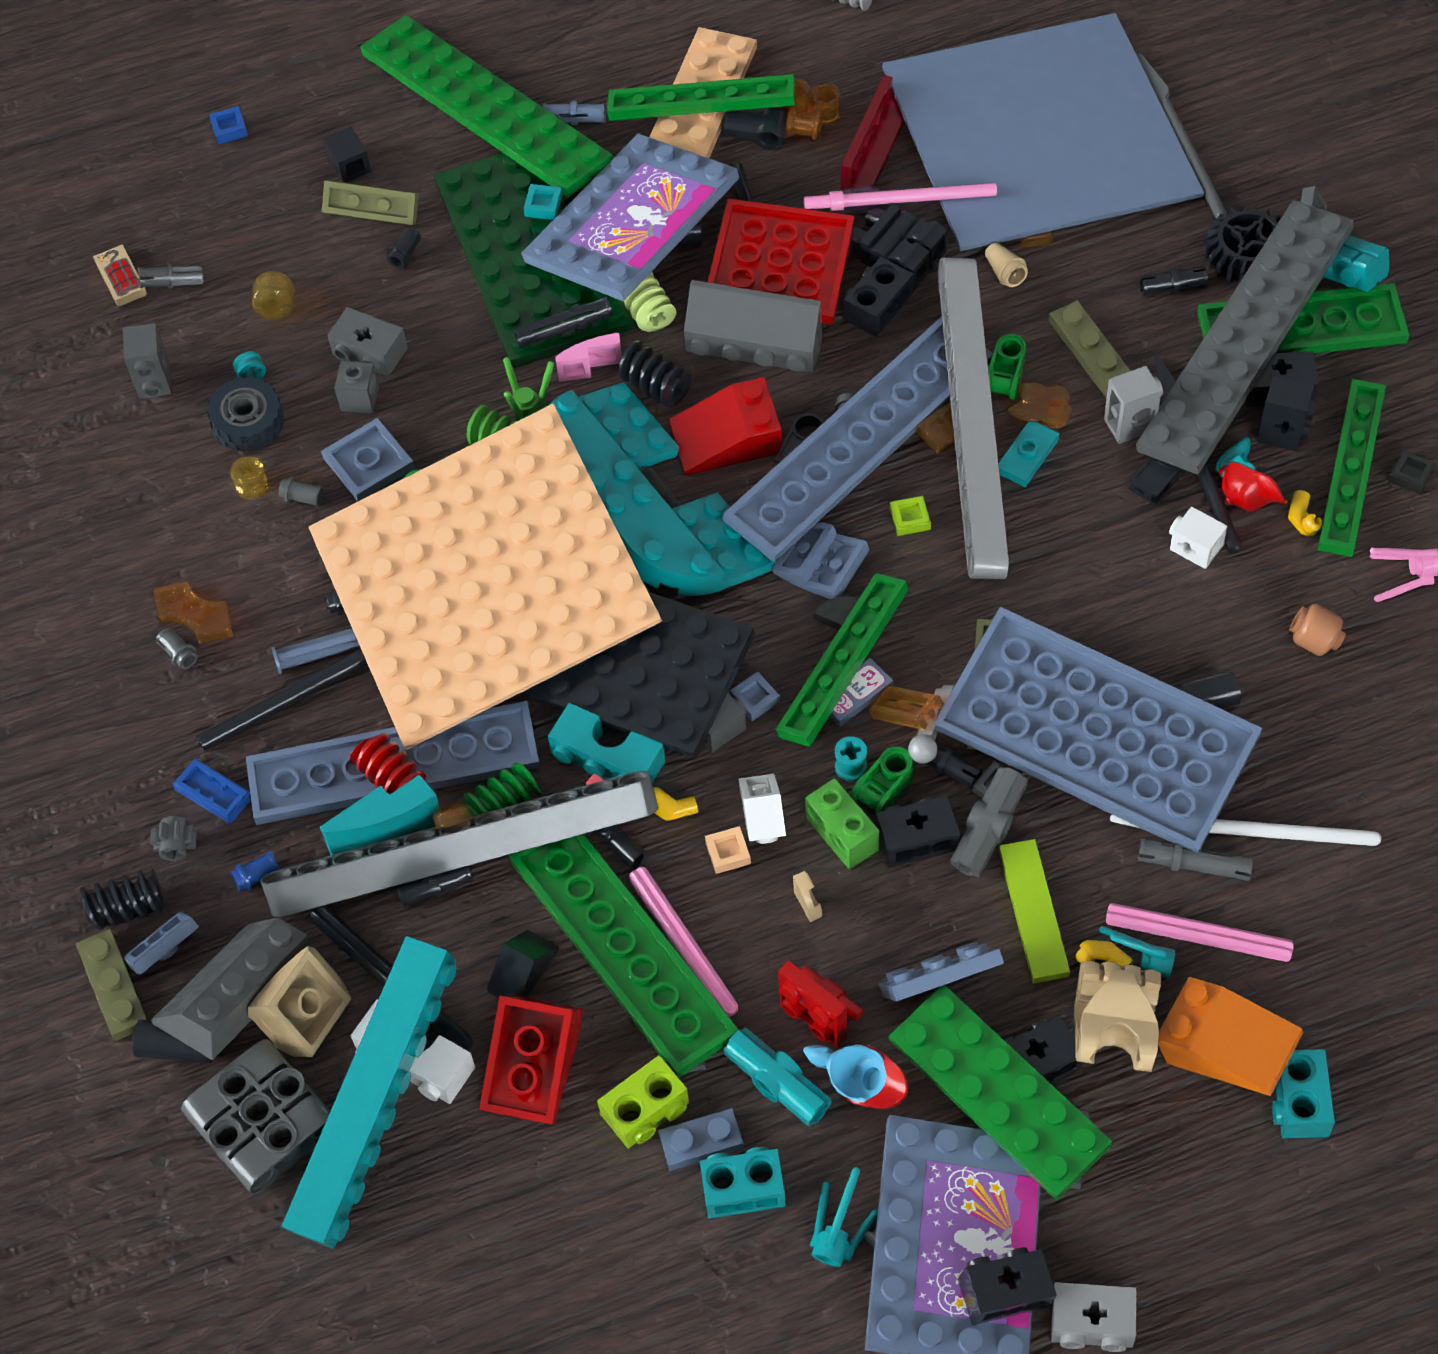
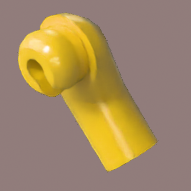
[1075,940,1135,970]

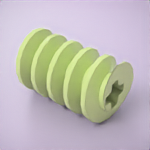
[624,272,677,332]

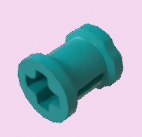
[835,736,867,782]

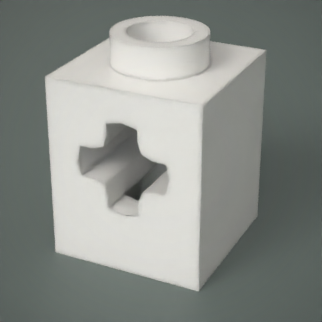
[1169,507,1227,569]

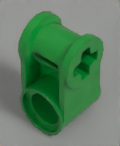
[988,334,1026,400]
[850,746,913,816]

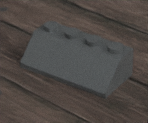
[684,280,822,373]
[152,917,307,1060]

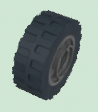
[207,376,284,452]

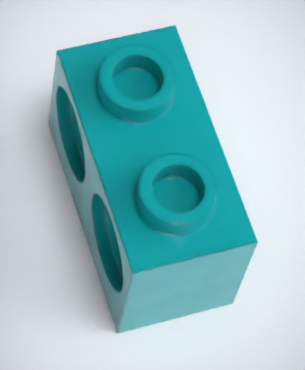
[1272,1049,1335,1138]
[700,1147,786,1219]

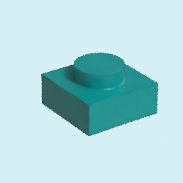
[524,184,563,220]

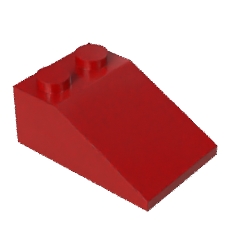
[669,377,782,476]
[479,994,584,1125]

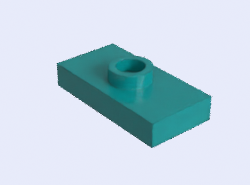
[998,419,1060,487]

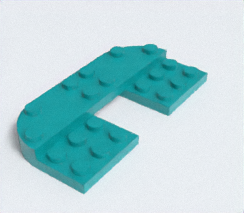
[549,382,776,596]

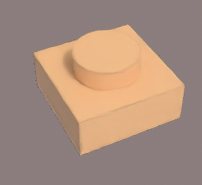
[705,826,751,874]

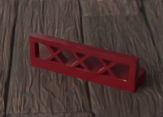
[840,75,905,193]

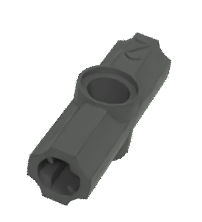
[950,767,1028,877]

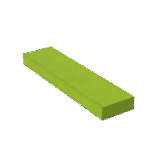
[999,839,1070,984]

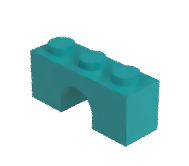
[548,703,665,783]

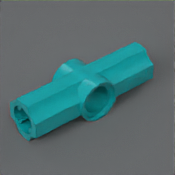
[723,1027,831,1127]

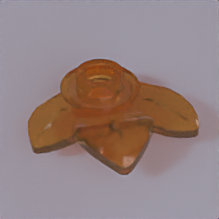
[1008,382,1072,428]

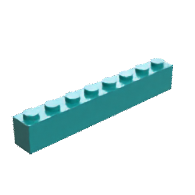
[281,936,456,1249]

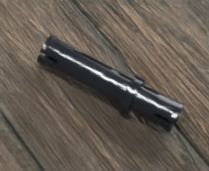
[513,296,613,348]

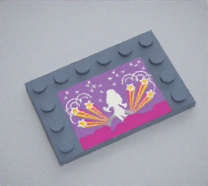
[522,133,739,301]
[864,1115,1040,1354]

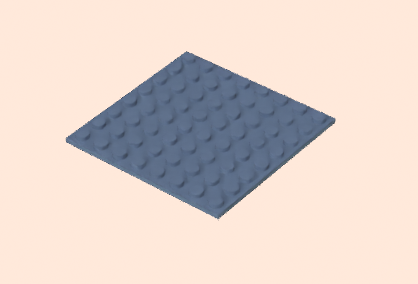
[882,13,1204,251]

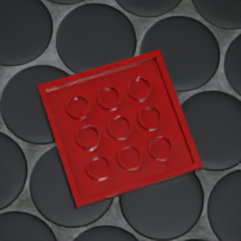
[708,198,854,324]

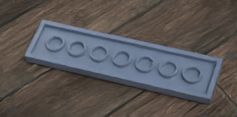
[246,701,540,825]

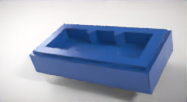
[172,758,251,824]

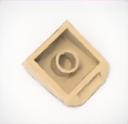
[248,946,351,1057]

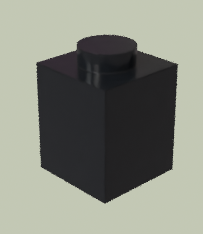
[323,126,372,182]

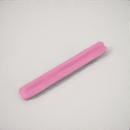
[629,867,738,1018]
[1106,903,1294,962]

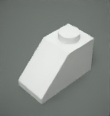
[738,773,786,844]

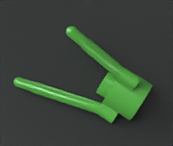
[503,357,554,421]

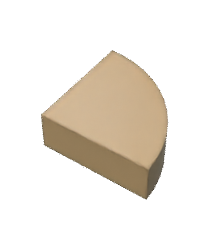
[793,871,822,922]

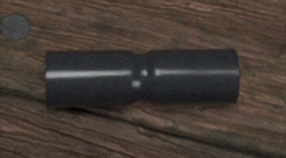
[592,825,647,868]

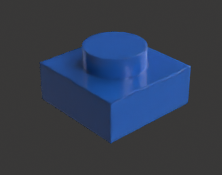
[209,106,248,145]

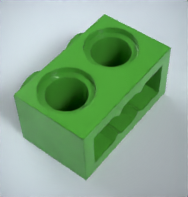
[805,778,879,870]

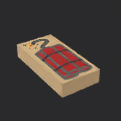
[93,244,147,307]

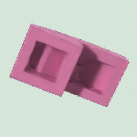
[555,333,622,382]

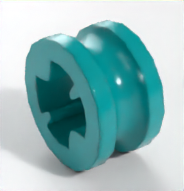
[233,351,266,379]

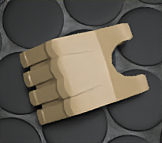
[1074,961,1161,1072]

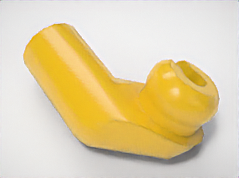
[1288,490,1322,536]
[653,787,698,821]

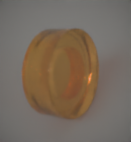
[432,803,471,828]

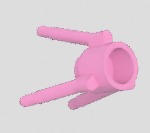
[1370,548,1438,602]

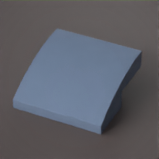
[772,522,870,599]

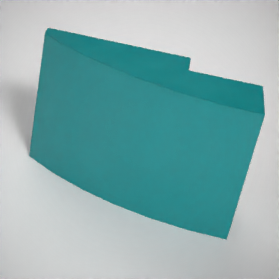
[320,775,445,856]

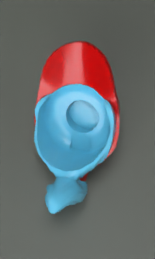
[803,1044,908,1109]

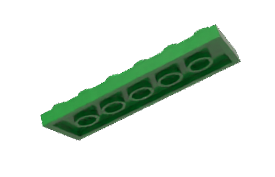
[1197,283,1409,354]
[888,985,1113,1201]

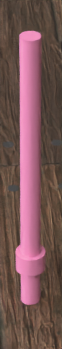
[804,183,997,211]

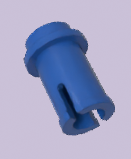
[230,852,279,891]

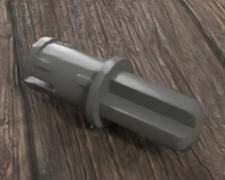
[138,263,204,289]

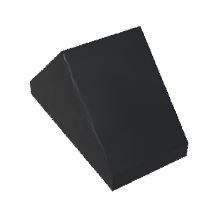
[487,930,559,998]

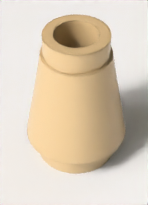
[985,243,1028,287]

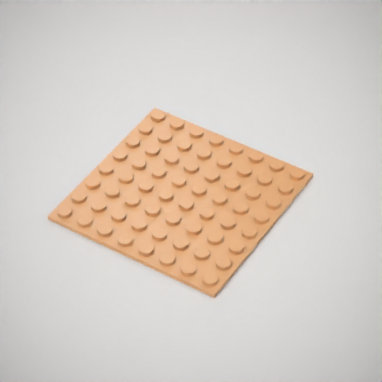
[309,404,662,750]

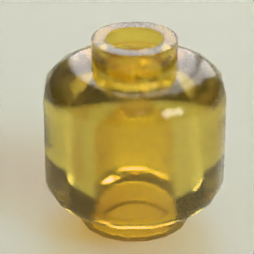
[252,271,295,320]

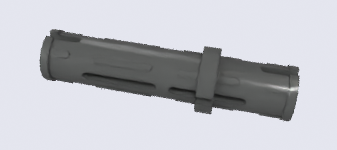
[1138,838,1253,882]

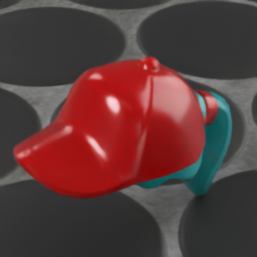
[1216,436,1288,511]

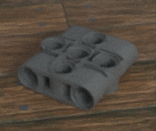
[181,1039,331,1194]

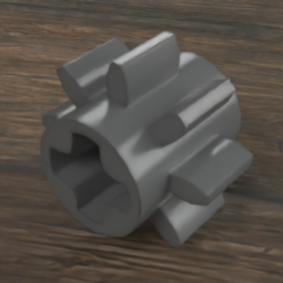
[150,816,197,861]

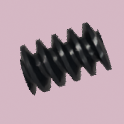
[618,340,692,407]
[80,868,163,931]

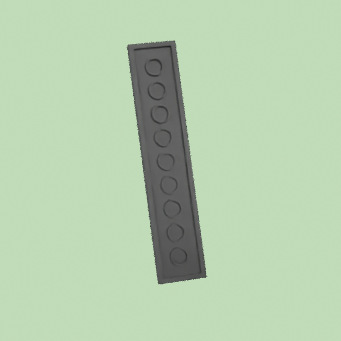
[1136,200,1353,475]

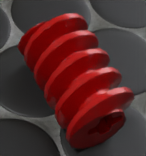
[350,733,427,795]

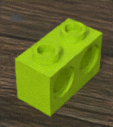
[597,1055,689,1149]

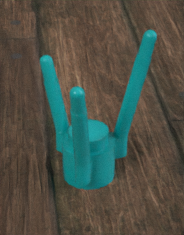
[1099,926,1175,979]
[809,1167,878,1267]

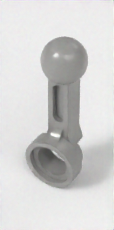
[908,685,955,763]

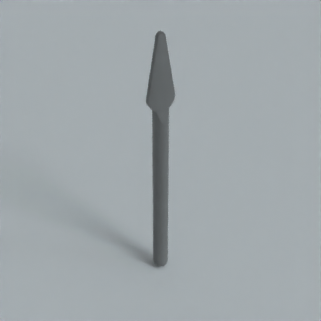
[1137,53,1227,218]

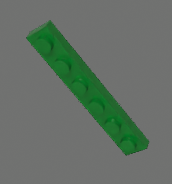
[607,74,796,121]
[1317,379,1386,557]
[776,573,908,747]

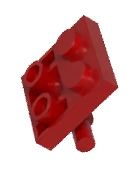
[778,960,865,1048]

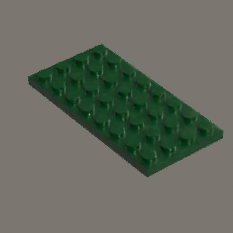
[433,153,635,368]

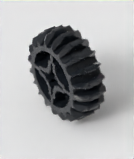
[1204,206,1280,283]

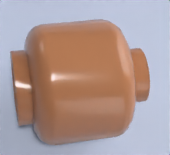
[1289,603,1346,656]

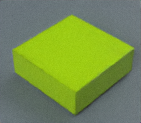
[890,496,931,536]

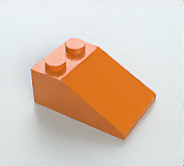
[1158,977,1304,1096]

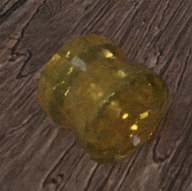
[230,456,268,499]

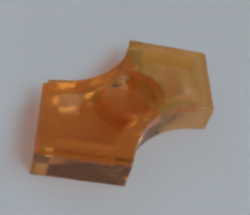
[154,581,233,644]

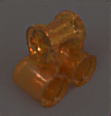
[782,78,840,141]

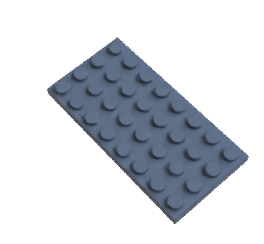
[934,607,1263,853]

